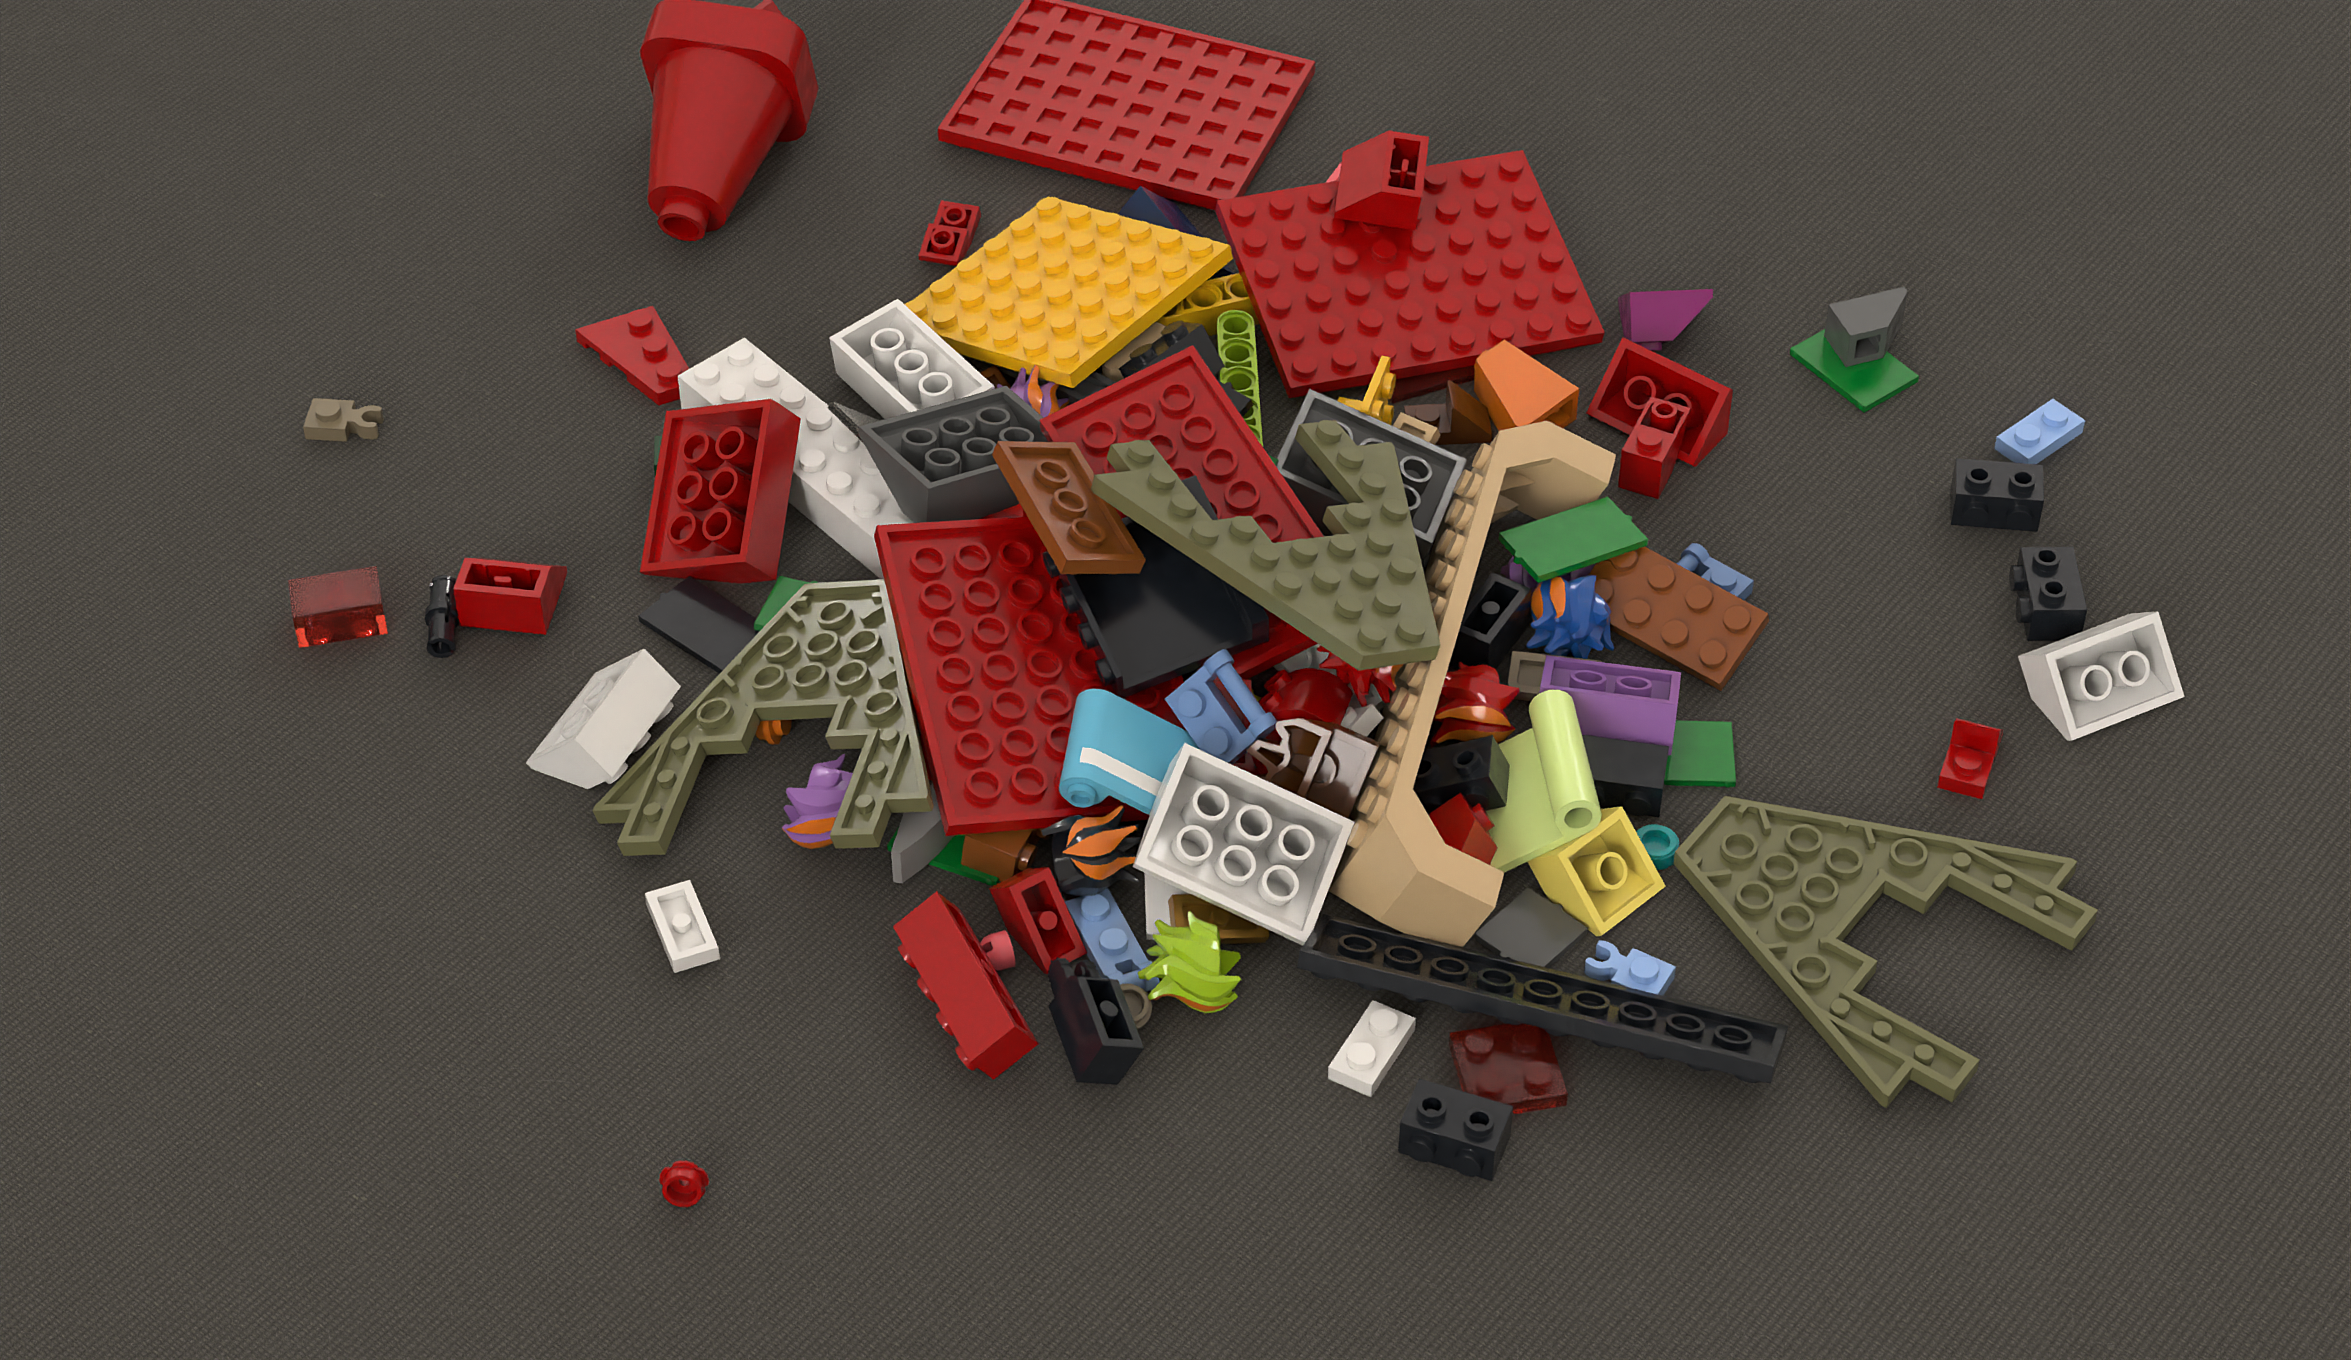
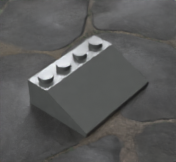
[859,386,1048,523]
[1276,389,1467,563]

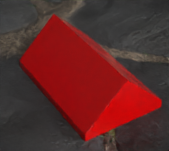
[1586,337,1733,467]

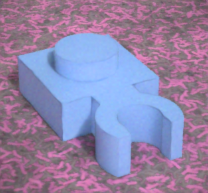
[1584,941,1676,996]

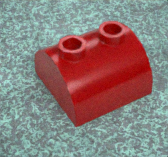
[1251,668,1354,774]

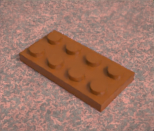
[992,441,1146,575]
[1588,547,1769,691]

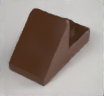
[1404,380,1492,445]

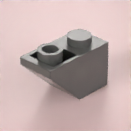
[1824,287,1908,367]

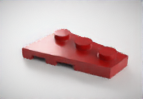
[575,306,689,406]

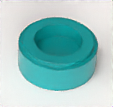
[1636,824,1679,870]

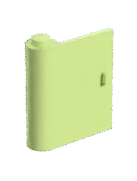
[1486,690,1602,872]

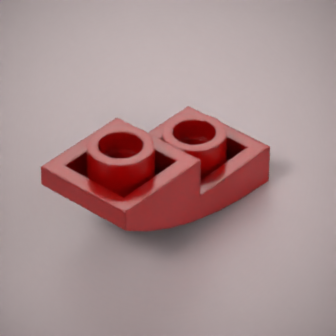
[918,200,981,266]

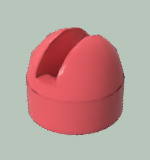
[980,930,1015,971]

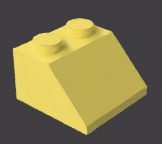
[1528,806,1666,936]

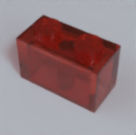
[288,566,388,648]

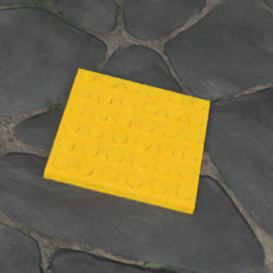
[904,196,1233,388]

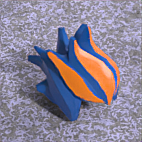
[1526,575,1614,659]

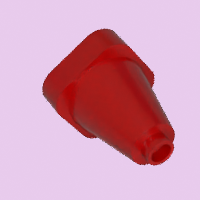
[640,0,818,241]

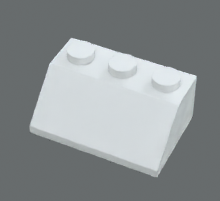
[2018,612,2184,741]
[526,649,681,789]

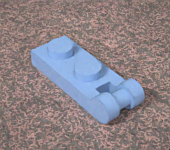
[1065,888,1160,992]

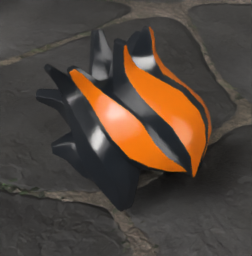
[1041,806,1142,896]

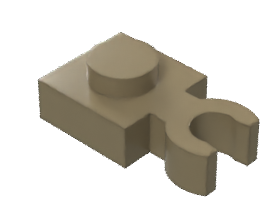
[303,398,384,442]

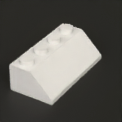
[829,299,995,419]

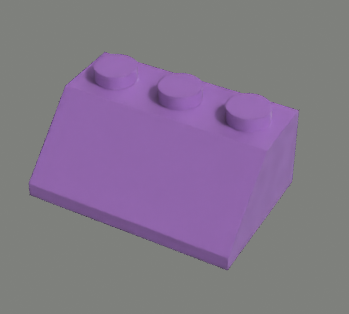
[1539,655,1681,755]

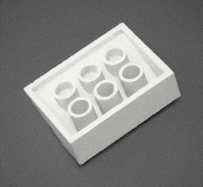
[1133,743,1355,946]

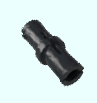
[424,575,459,658]

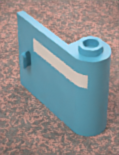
[1059,689,1200,815]

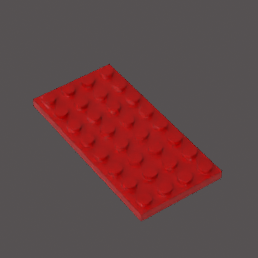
[1039,345,1324,680]

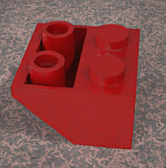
[1334,131,1429,230]
[453,558,568,635]

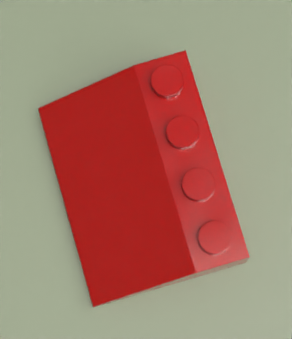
[640,399,801,584]

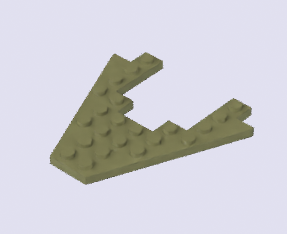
[1091,420,1441,671]
[593,579,934,856]
[1673,796,2098,1108]

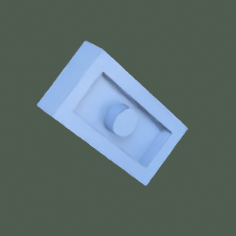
[1994,399,2085,464]

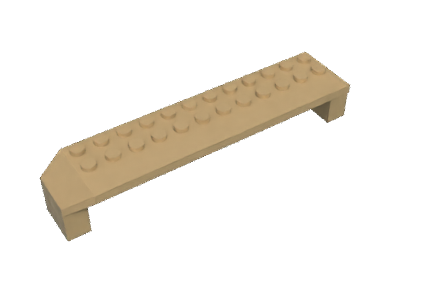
[1328,421,1616,947]

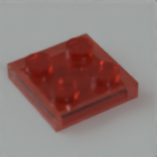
[1449,1023,1568,1114]

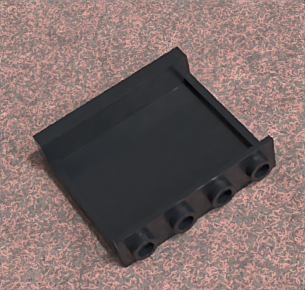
[1042,475,1269,698]

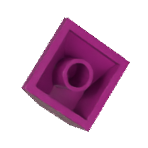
[1618,289,1713,351]

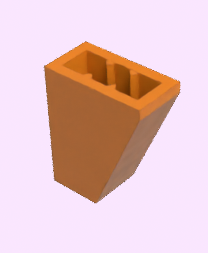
[1474,340,1579,431]

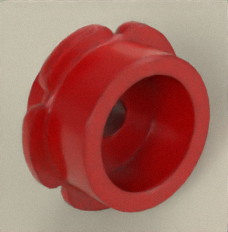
[659,1160,709,1207]

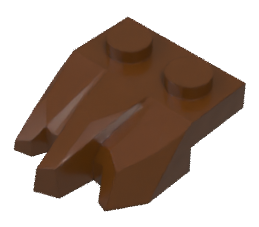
[1246,718,1381,819]

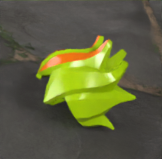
[1138,911,1241,1013]

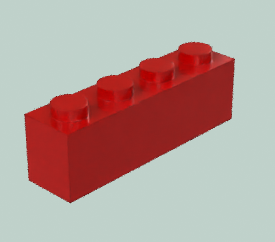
[893,891,1038,1080]

